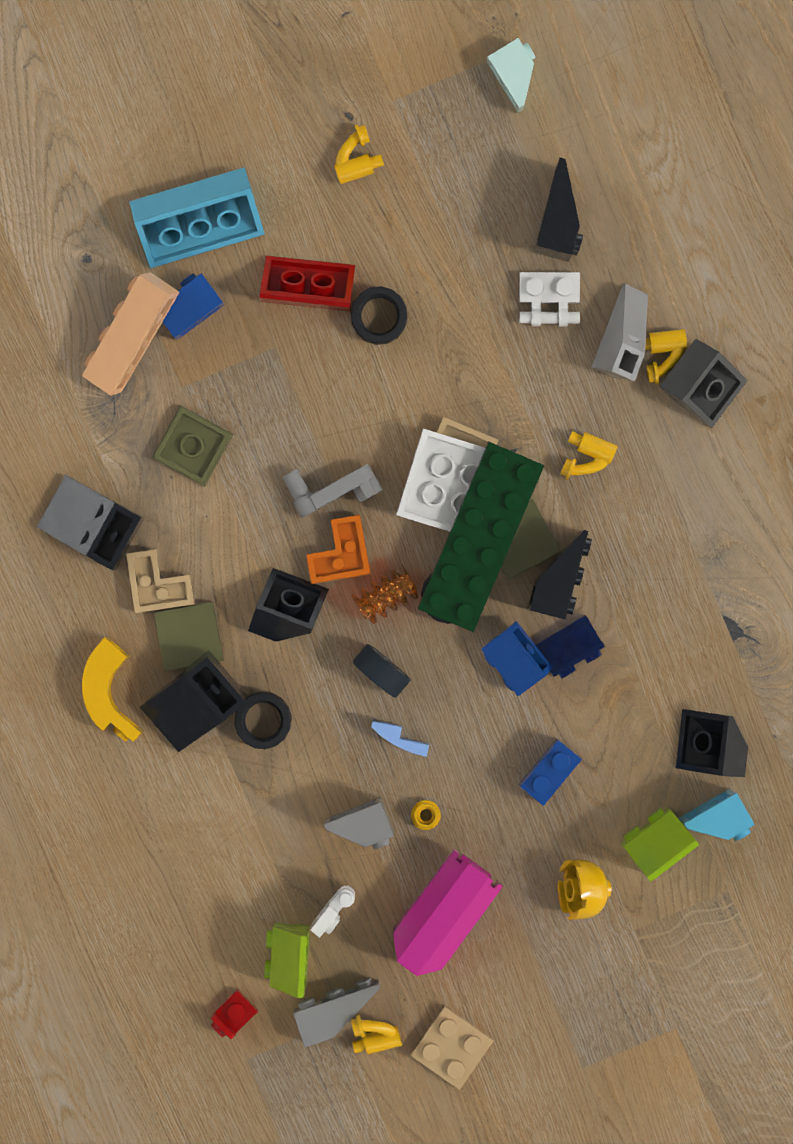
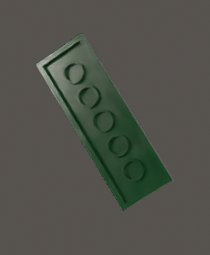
[417,441,545,632]

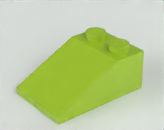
[621,808,699,882]
[264,923,310,998]

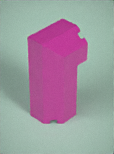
[393,849,503,976]

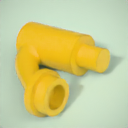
[334,124,384,185]
[645,329,687,384]
[560,431,618,480]
[351,1015,402,1055]

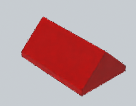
[259,256,355,312]

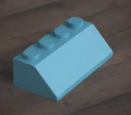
[129,167,265,268]

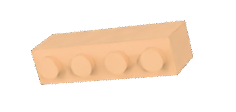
[82,272,180,396]

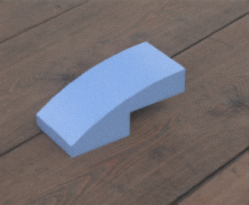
[371,720,429,757]

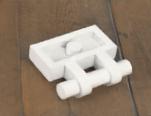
[519,272,580,327]
[310,885,355,938]

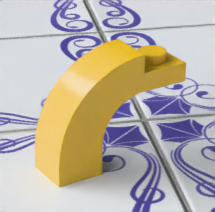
[82,637,144,742]

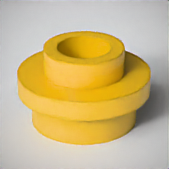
[411,800,441,830]

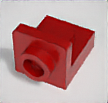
[210,989,258,1039]

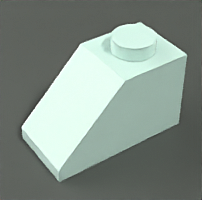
[487,38,536,113]

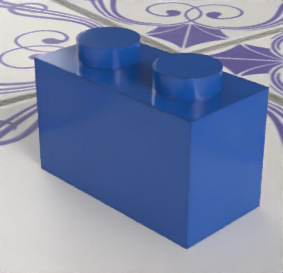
[163,273,224,340]
[481,621,553,696]
[519,738,582,806]

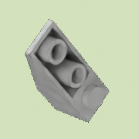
[592,283,648,382]
[293,978,380,1047]

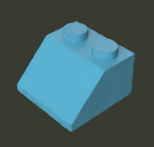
[678,788,755,841]

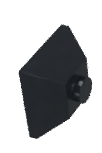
[248,568,329,642]
[676,709,748,777]

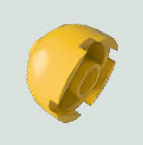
[557,859,612,920]

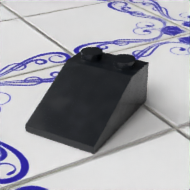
[534,157,583,262]

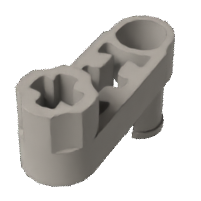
[282,464,383,518]

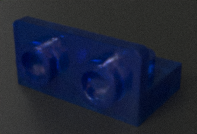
[535,615,605,679]

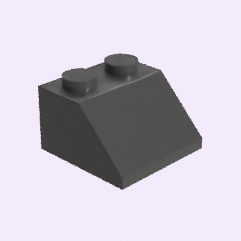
[659,339,748,428]

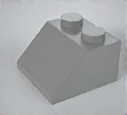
[324,798,394,849]

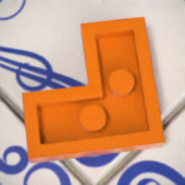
[306,515,371,584]

